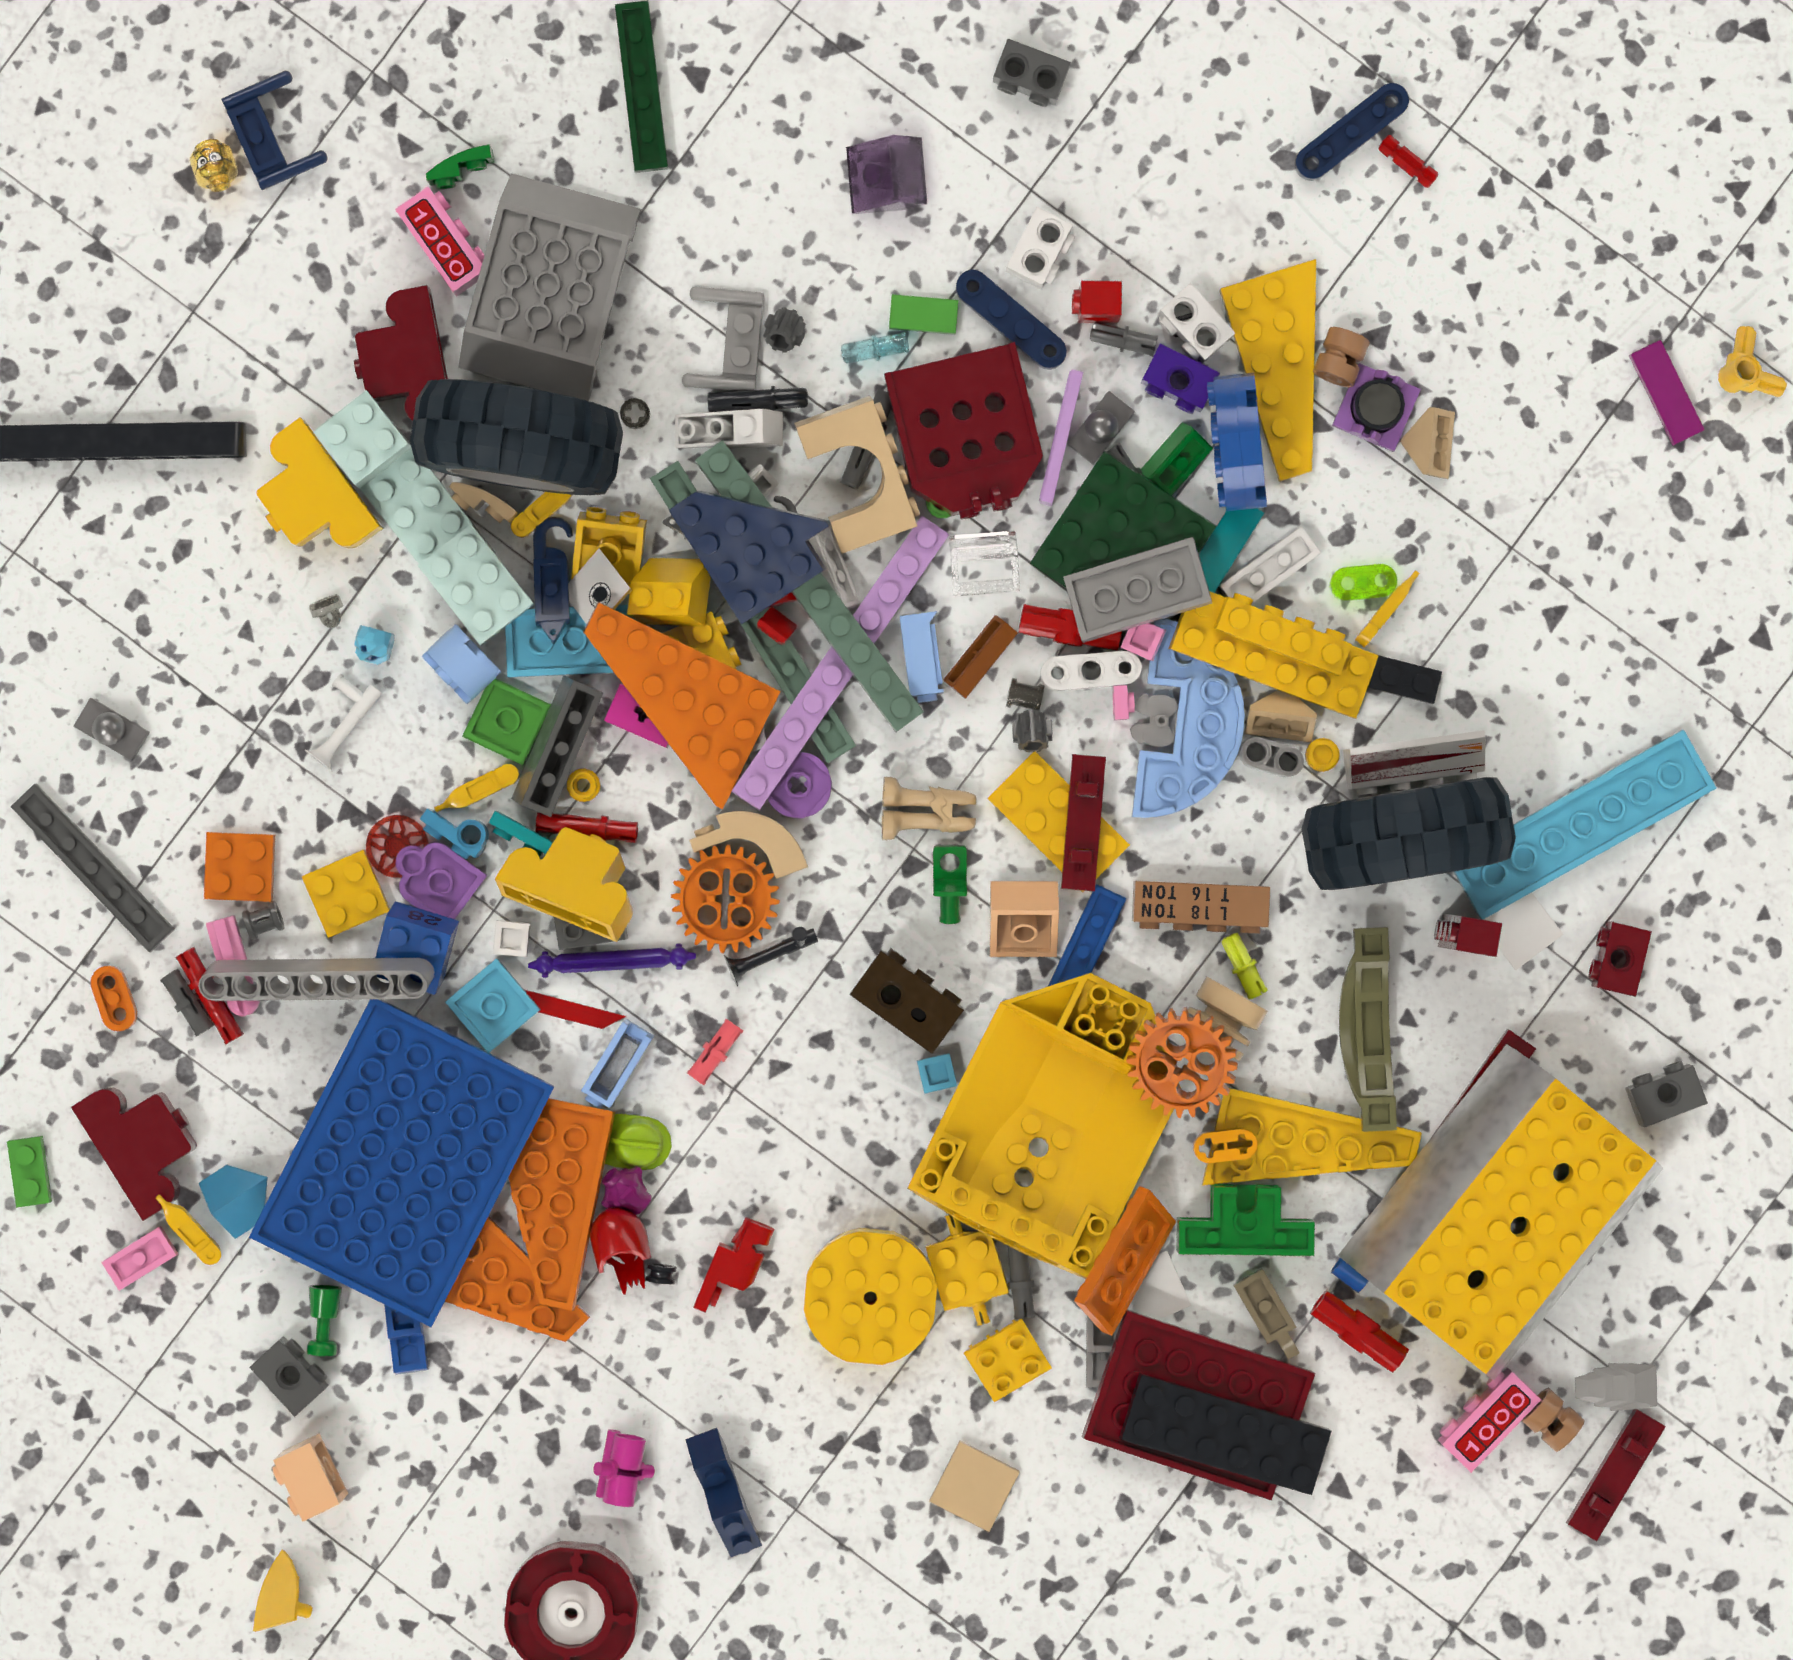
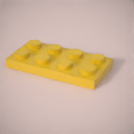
[987,751,1130,893]

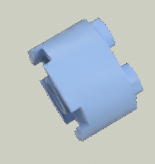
[422,624,501,704]

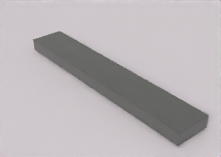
[10,784,175,952]

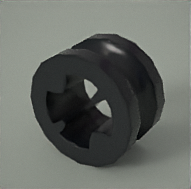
[645,1263,677,1285]

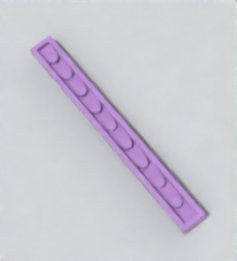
[731,516,949,811]

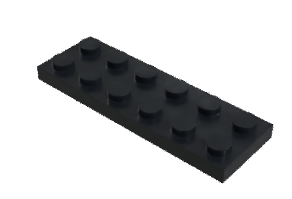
[1119,1373,1332,1495]

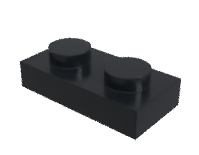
[1368,655,1442,704]

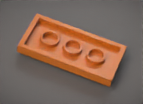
[1074,1186,1176,1336]

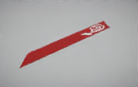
[525,990,627,1029]

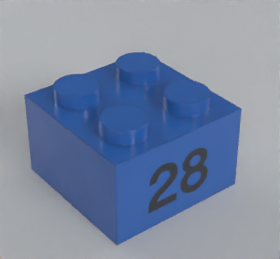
[375,901,459,995]

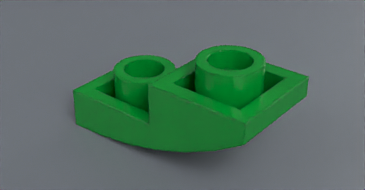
[426,144,495,190]

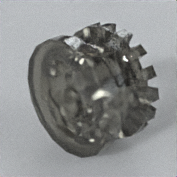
[620,398,651,430]

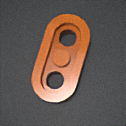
[90,966,137,1031]

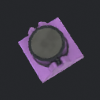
[1332,363,1421,452]

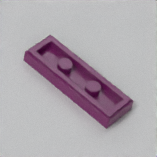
[1629,340,1705,446]

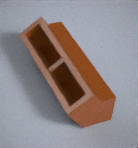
[943,615,1018,699]

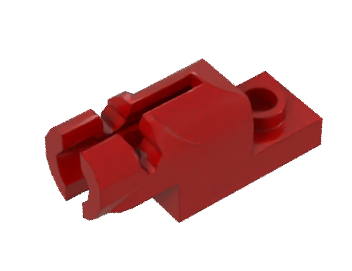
[693,1217,775,1313]

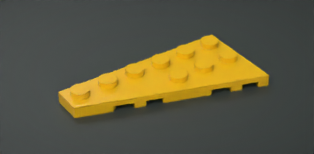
[1219,259,1316,482]
[1201,1087,1422,1186]

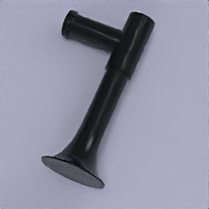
[724,927,818,987]

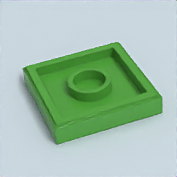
[462,678,551,766]

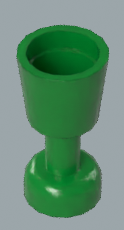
[307,1285,342,1356]

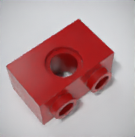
[1072,281,1122,324]

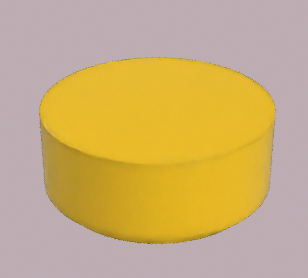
[1305,738,1340,772]

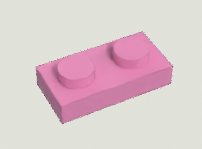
[101,1226,178,1291]

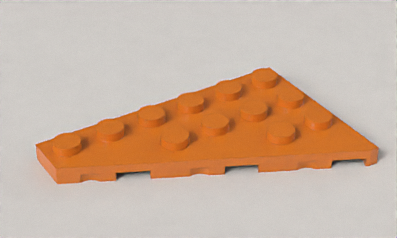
[583,602,781,809]
[508,1098,615,1311]
[445,1216,590,1342]

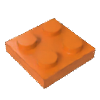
[204,832,275,902]

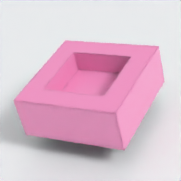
[1120,623,1166,661]
[1112,685,1135,720]

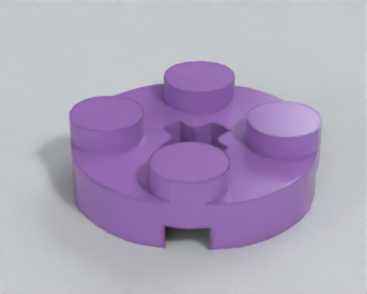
[768,752,832,819]

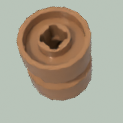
[1313,327,1370,388]
[1522,1387,1585,1452]

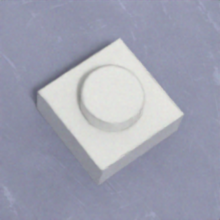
[493,920,530,957]

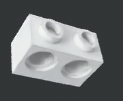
[1006,207,1075,289]
[1158,283,1235,363]

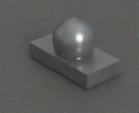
[1067,391,1135,465]
[73,698,150,761]

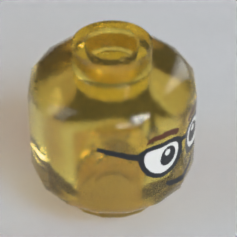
[189,139,238,192]

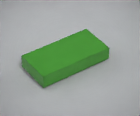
[889,294,959,335]

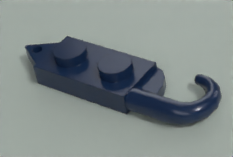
[533,517,573,644]

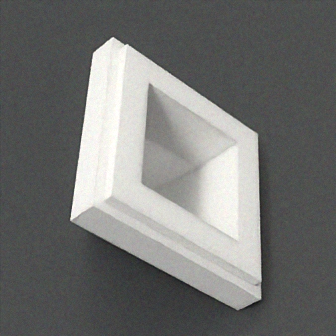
[748,464,779,497]

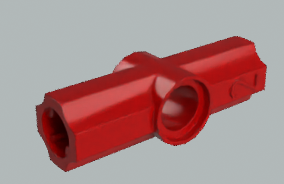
[1018,604,1122,651]
[1310,1290,1409,1373]

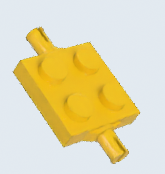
[925,1214,1010,1326]

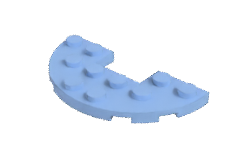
[1132,618,1245,818]

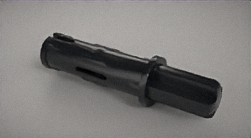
[707,386,808,412]

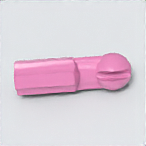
[206,915,260,1017]

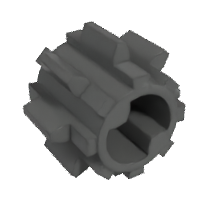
[763,307,806,353]
[1012,710,1053,753]

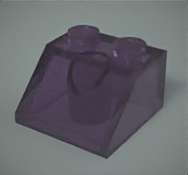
[846,135,927,214]

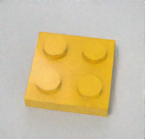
[301,850,390,938]

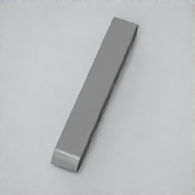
[198,958,435,1001]

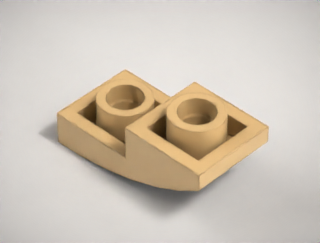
[449,482,519,524]

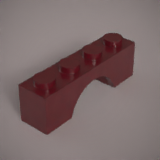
[1434,914,1502,957]

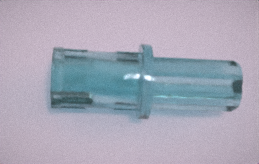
[841,332,909,364]

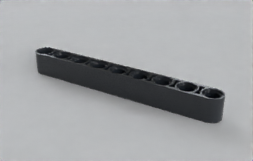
[0,422,247,462]

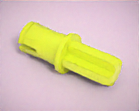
[1222,933,1268,1000]

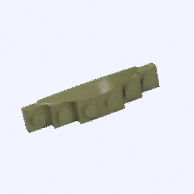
[1339,927,1397,1132]

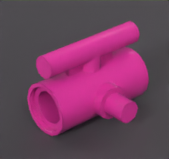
[593,1429,655,1507]

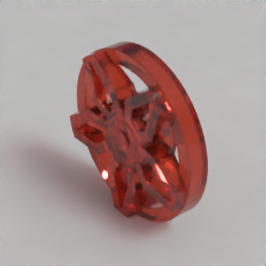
[366,815,429,878]

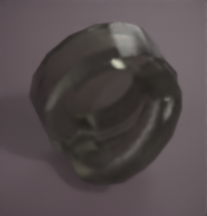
[308,594,344,628]

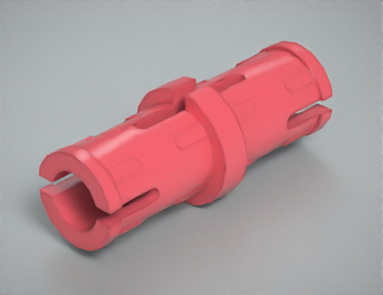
[687,1019,743,1085]

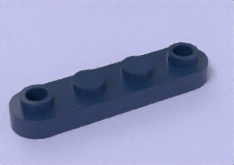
[1295,83,1409,181]
[956,270,1067,370]

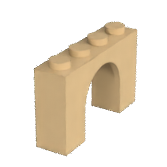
[794,396,920,554]

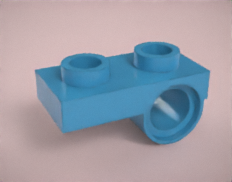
[420,808,489,860]

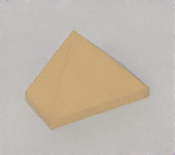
[1400,407,1455,479]
[1245,690,1317,742]

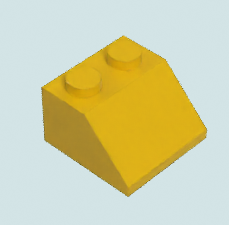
[627,558,711,626]

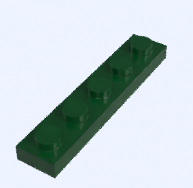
[615,0,668,173]

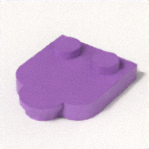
[396,842,487,919]

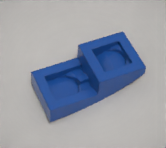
[384,1305,429,1375]

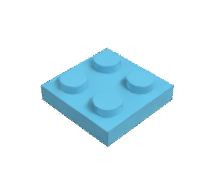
[445,958,541,1053]

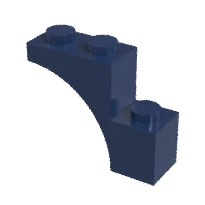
[685,1428,762,1557]

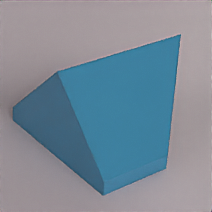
[199,1164,268,1239]

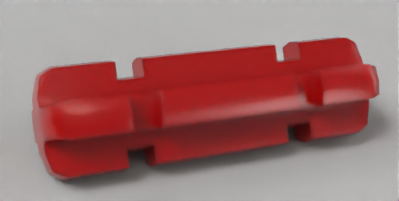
[1378,135,1438,188]

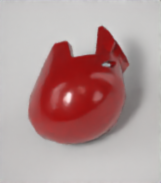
[590,1208,651,1295]

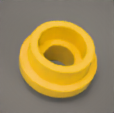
[567,768,600,802]

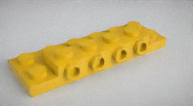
[1168,591,1378,719]

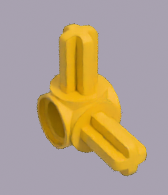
[1718,326,1787,397]

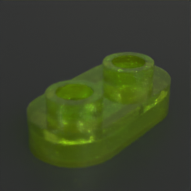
[1329,564,1397,601]

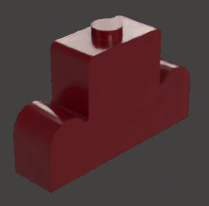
[354,285,448,421]
[71,1087,197,1221]

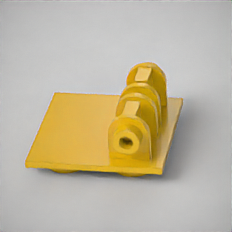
[964,1318,1052,1402]

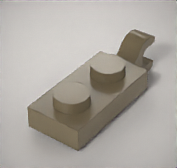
[1233,1268,1300,1360]

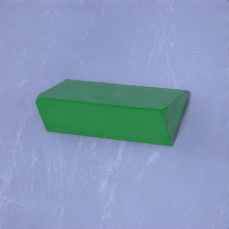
[1141,422,1213,495]

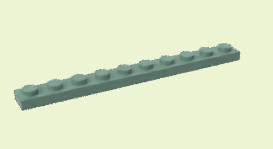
[695,440,924,733]
[650,461,856,763]

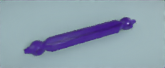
[528,943,696,978]

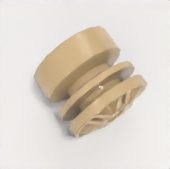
[1188,976,1268,1061]

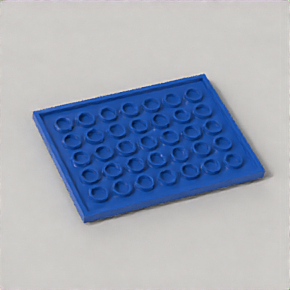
[249,999,554,1327]

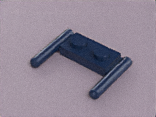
[221,70,328,191]

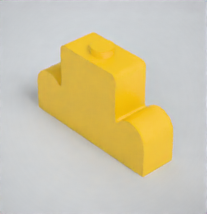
[256,417,383,549]
[495,827,633,942]

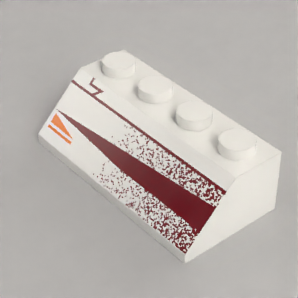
[1343,730,1486,795]

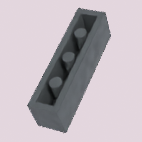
[511,675,603,817]

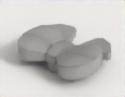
[1130,694,1178,747]

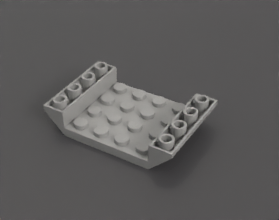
[458,173,641,401]

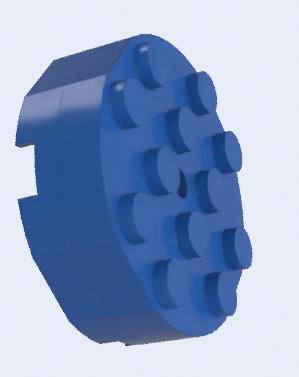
[1207,373,1267,511]

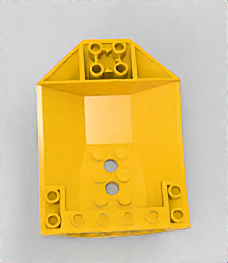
[907,973,1181,1279]

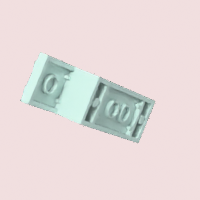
[313,390,534,646]

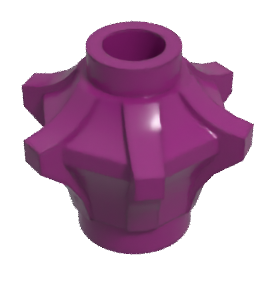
[601,1166,652,1215]

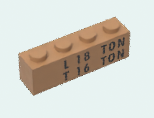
[1132,881,1270,934]

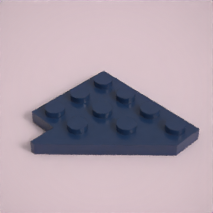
[669,491,832,624]

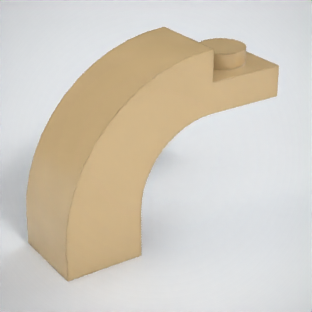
[689,811,808,879]

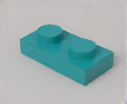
[488,811,553,857]

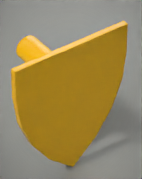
[253,1550,312,1632]

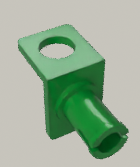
[933,845,967,924]

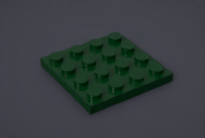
[1030,451,1217,623]

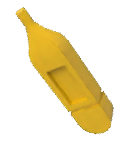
[511,492,572,538]
[1355,570,1420,647]
[434,764,520,813]
[156,1194,221,1265]

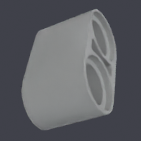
[1239,737,1304,777]

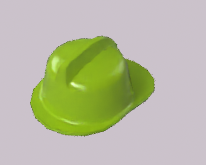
[605,1114,672,1170]

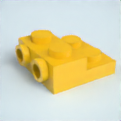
[571,507,647,587]
[663,611,742,670]

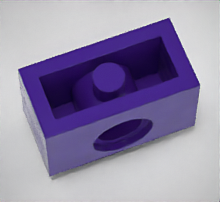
[1141,343,1220,414]

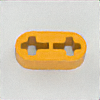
[1193,1128,1258,1163]

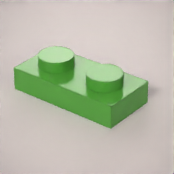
[7,1136,52,1208]

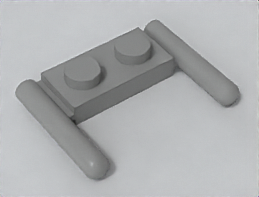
[682,287,764,391]

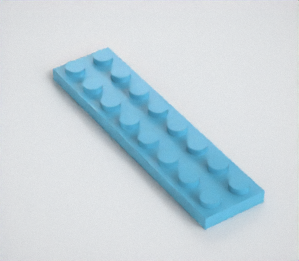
[1454,730,1717,920]

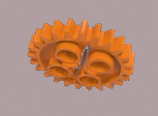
[671,844,780,954]
[1126,1007,1238,1118]

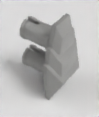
[1575,1363,1657,1411]

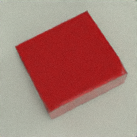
[757,607,797,646]

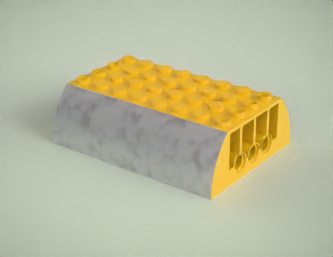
[1338,1044,1663,1380]

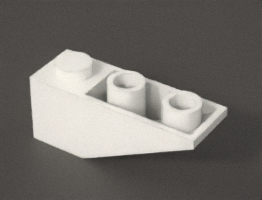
[675,409,783,448]

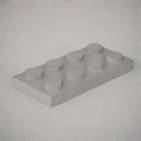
[1063,537,1213,643]

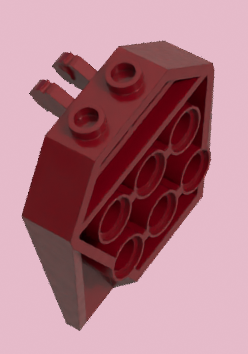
[884,342,1043,520]

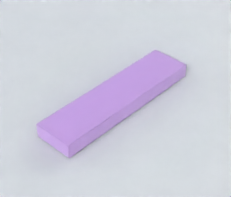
[1039,370,1083,506]

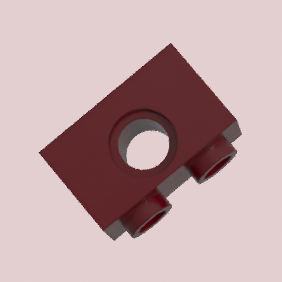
[1588,921,1652,997]

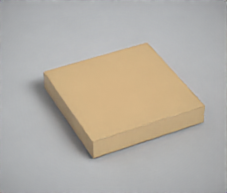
[929,1440,1020,1532]

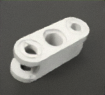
[1040,651,1142,691]

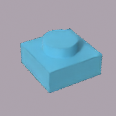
[917,1053,957,1094]

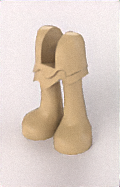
[882,777,976,840]

